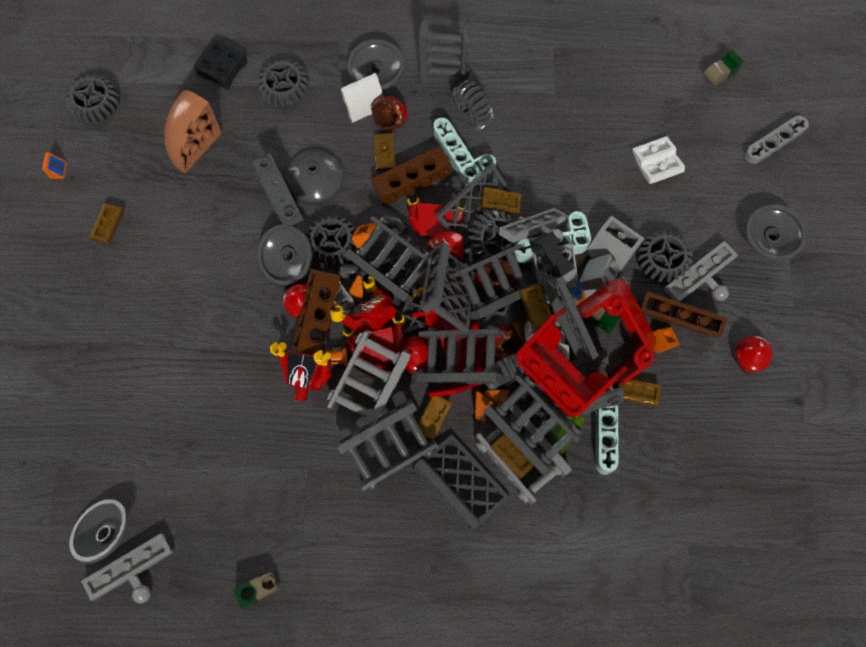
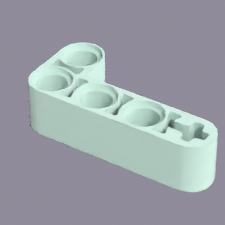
[433,118,496,186]
[513,211,591,264]
[592,405,619,475]

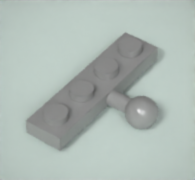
[499,208,569,244]
[664,241,738,302]
[81,533,173,604]

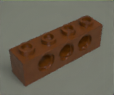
[371,146,451,206]
[292,269,341,355]
[640,292,728,339]

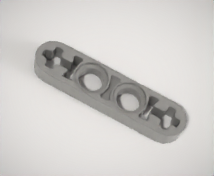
[745,116,809,164]

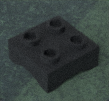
[193,39,248,90]
[531,231,575,277]

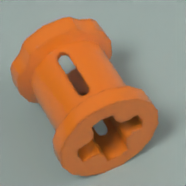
[326,347,348,366]

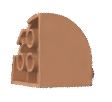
[164,90,222,173]

